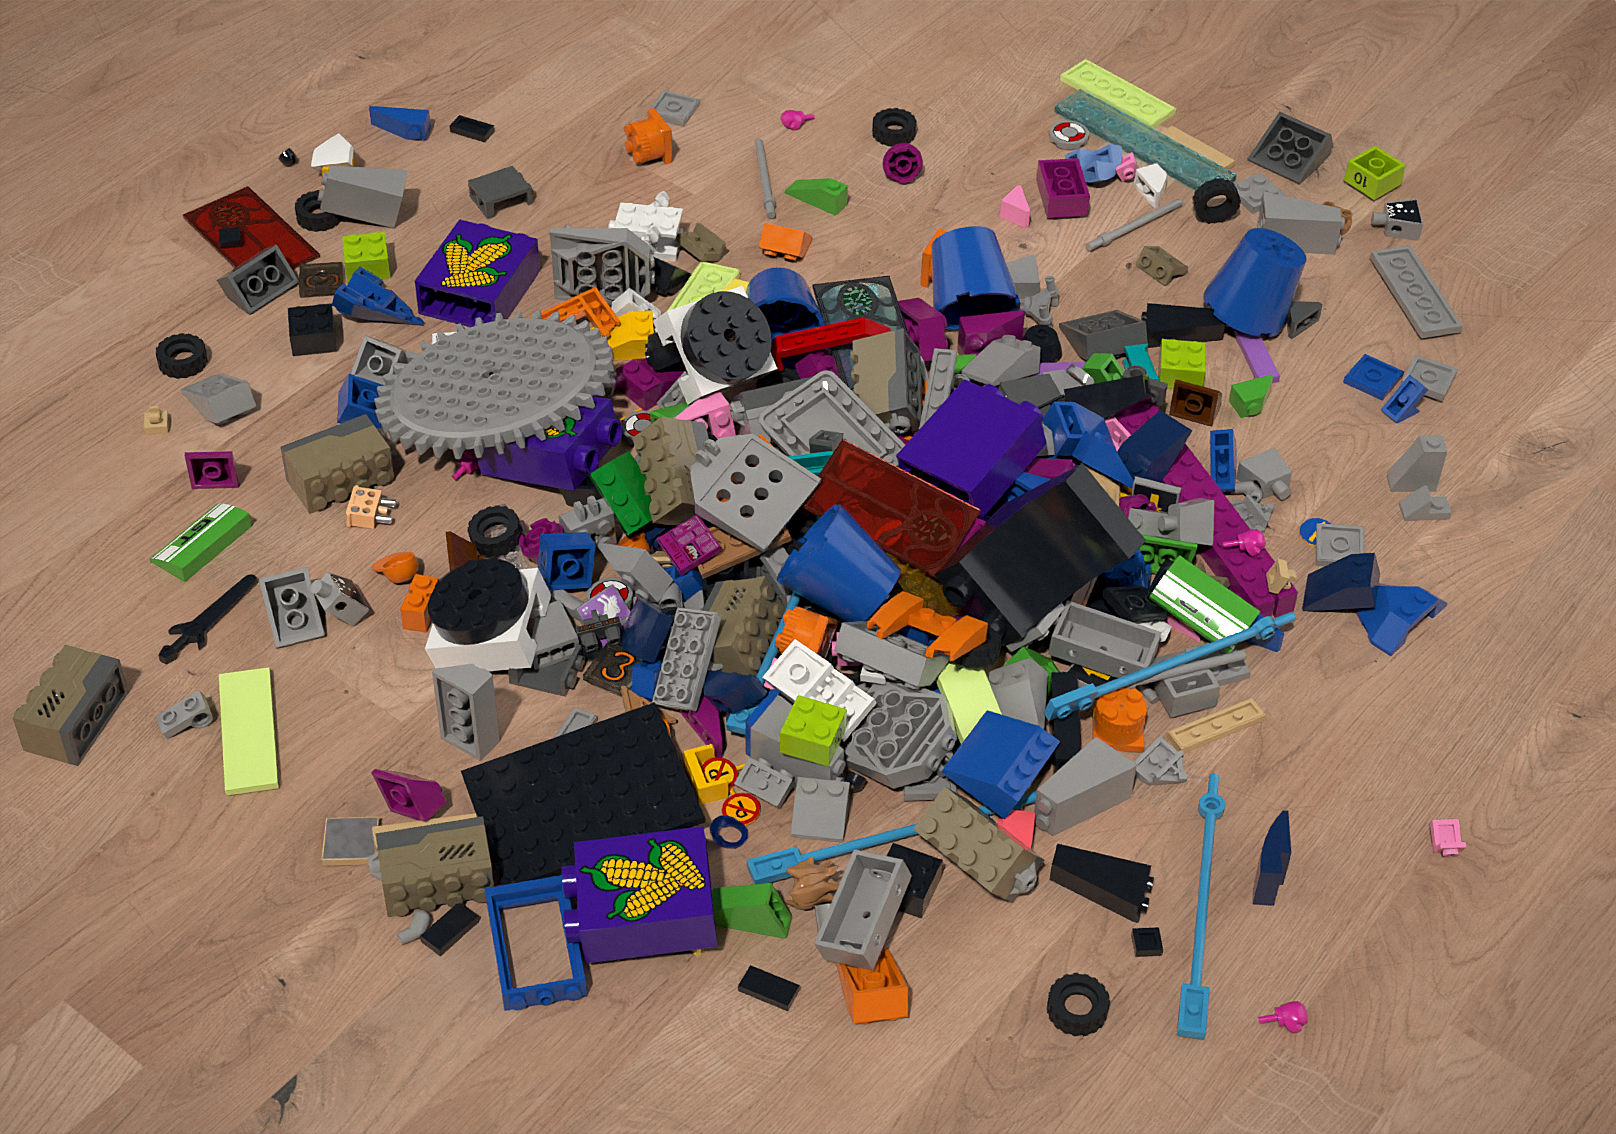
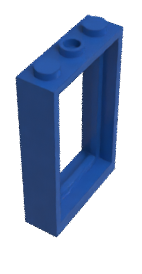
[485,875,587,1011]

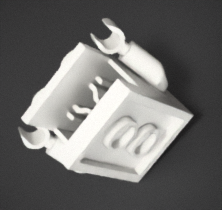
[609,191,683,261]

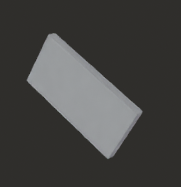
[652,607,722,712]

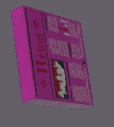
[657,515,722,576]

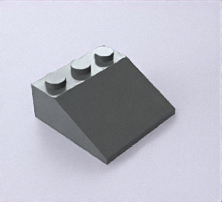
[1248,111,1334,184]
[1059,310,1148,360]

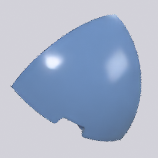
[1065,144,1122,182]

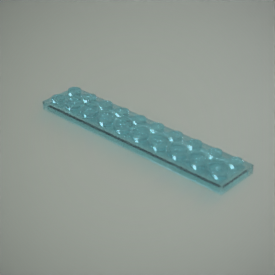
[1054,89,1237,190]

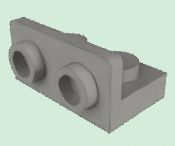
[734,757,797,809]

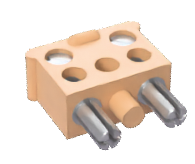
[346,485,397,529]

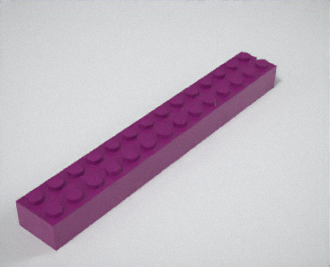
[1115,401,1298,618]

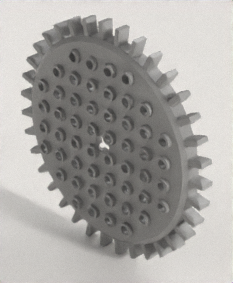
[374,310,614,459]

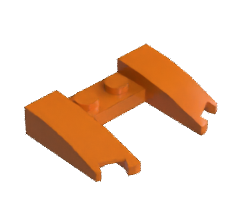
[530,287,620,338]
[867,591,988,661]

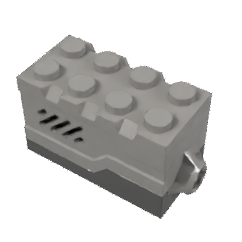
[730,377,812,448]

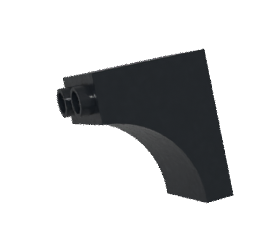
[934,463,1146,647]

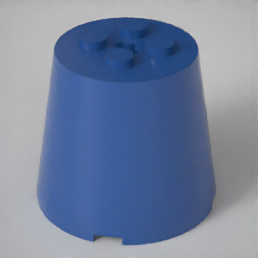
[932,226,1020,331]
[1203,228,1306,337]
[746,267,825,372]
[777,504,901,622]

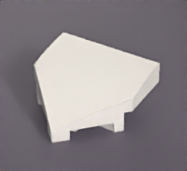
[311,134,356,170]

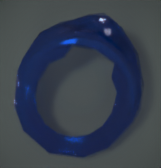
[709,815,748,849]

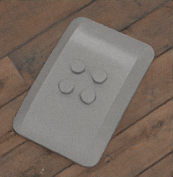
[759,370,905,505]

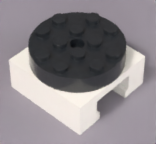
[653,286,777,405]
[425,558,551,671]

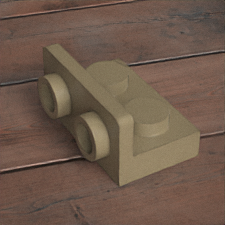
[675,223,726,261]
[1136,246,1188,285]

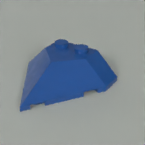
[332,267,425,326]
[1354,583,1448,656]

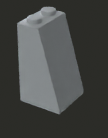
[317,165,407,228]
[1257,192,1345,254]
[751,695,845,783]
[1034,737,1137,836]

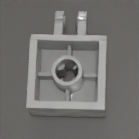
[558,496,617,555]

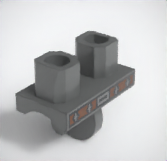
[576,609,622,652]

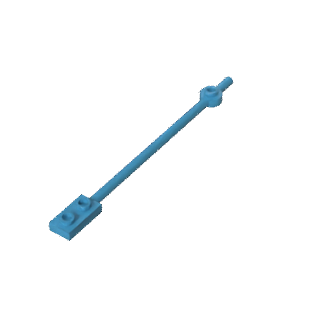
[726,502,839,735]
[1044,612,1296,721]
[1176,773,1225,1040]
[747,791,1037,884]

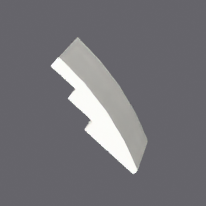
[763,639,876,741]

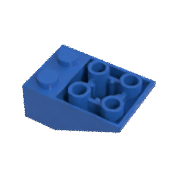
[1043,401,1117,456]

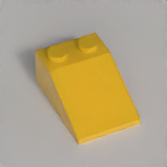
[590,310,654,361]

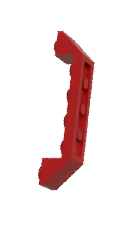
[770,317,891,373]

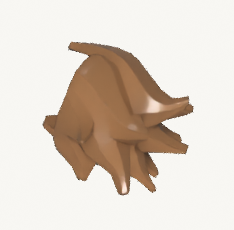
[783,857,840,909]

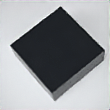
[219,227,242,249]
[1131,927,1163,957]

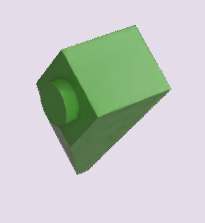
[785,178,848,216]

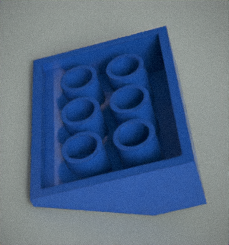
[941,710,1060,819]

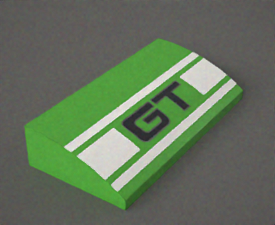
[150,503,252,582]
[1149,555,1261,653]

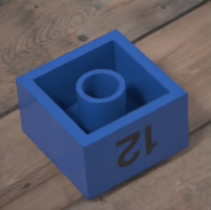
[538,532,595,590]

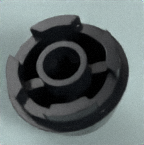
[1021,325,1062,363]

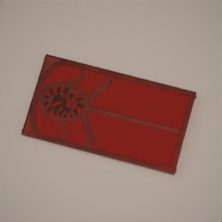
[182,186,320,270]
[801,439,981,579]

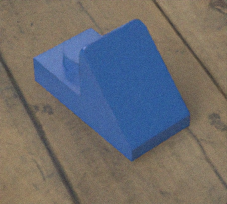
[1381,375,1429,423]

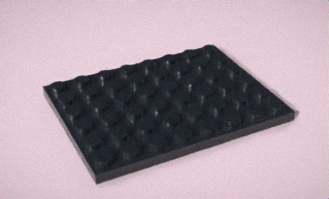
[461,702,706,885]

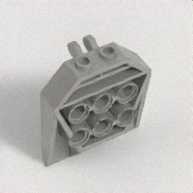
[550,228,655,307]
[689,434,821,552]
[839,678,957,789]

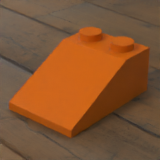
[836,948,908,1024]

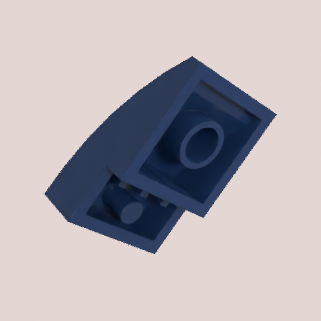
[620,595,674,663]
[1252,810,1291,906]

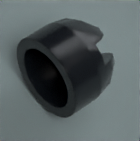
[278,148,297,166]
[844,771,867,792]

